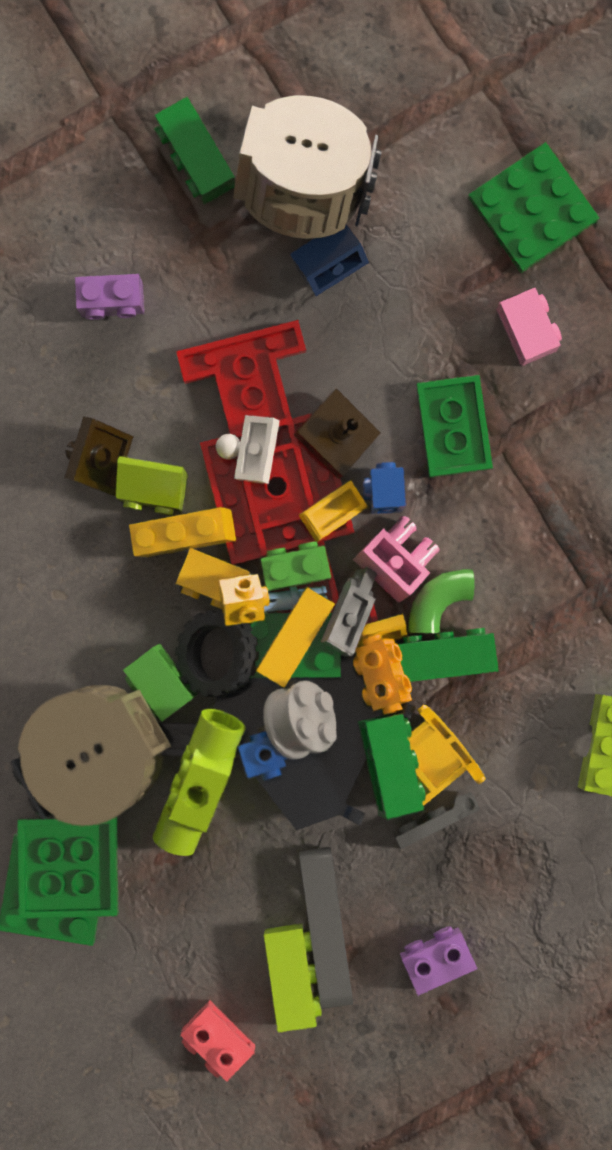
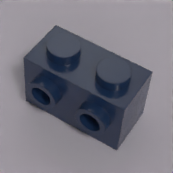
[290,224,369,296]

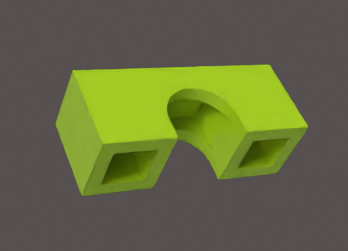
[577,694,612,796]

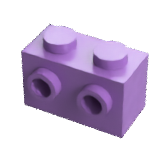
[75,274,144,320]
[400,926,477,996]

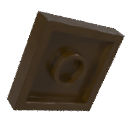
[294,388,381,479]
[64,416,134,496]

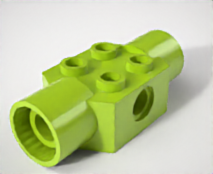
[152,709,245,856]

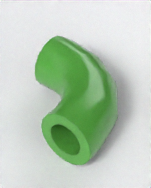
[408,569,474,633]

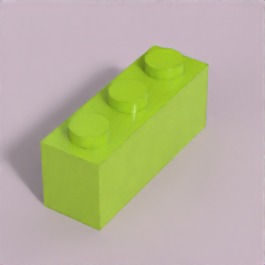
[264,923,322,1033]

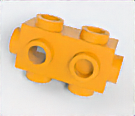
[353,635,412,715]

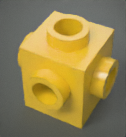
[219,574,269,626]

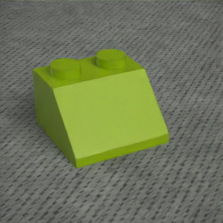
[116,456,188,516]

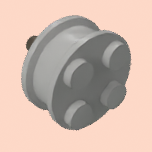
[257,681,336,760]

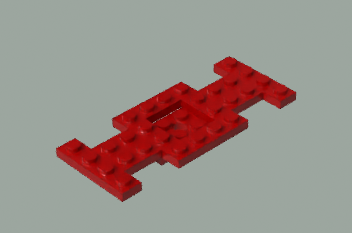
[176,320,378,625]

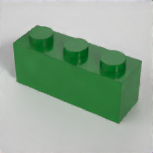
[154,97,236,205]
[397,628,499,682]
[358,713,426,819]

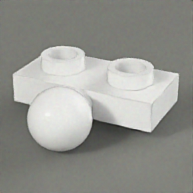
[216,415,279,484]

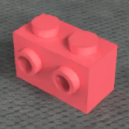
[180,1000,255,1082]

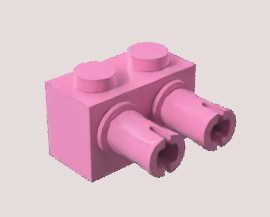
[353,516,440,603]

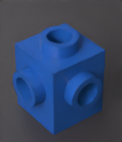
[238,731,289,781]

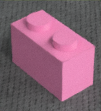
[496,288,562,366]

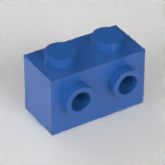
[363,462,406,514]

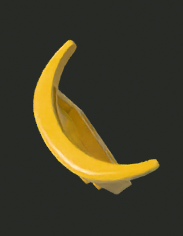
[409,705,485,813]

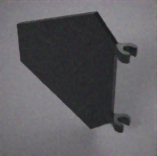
[212,656,416,831]

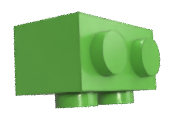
[261,541,331,592]
[123,643,198,721]

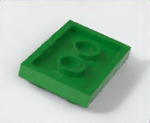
[416,375,493,478]
[249,613,341,678]

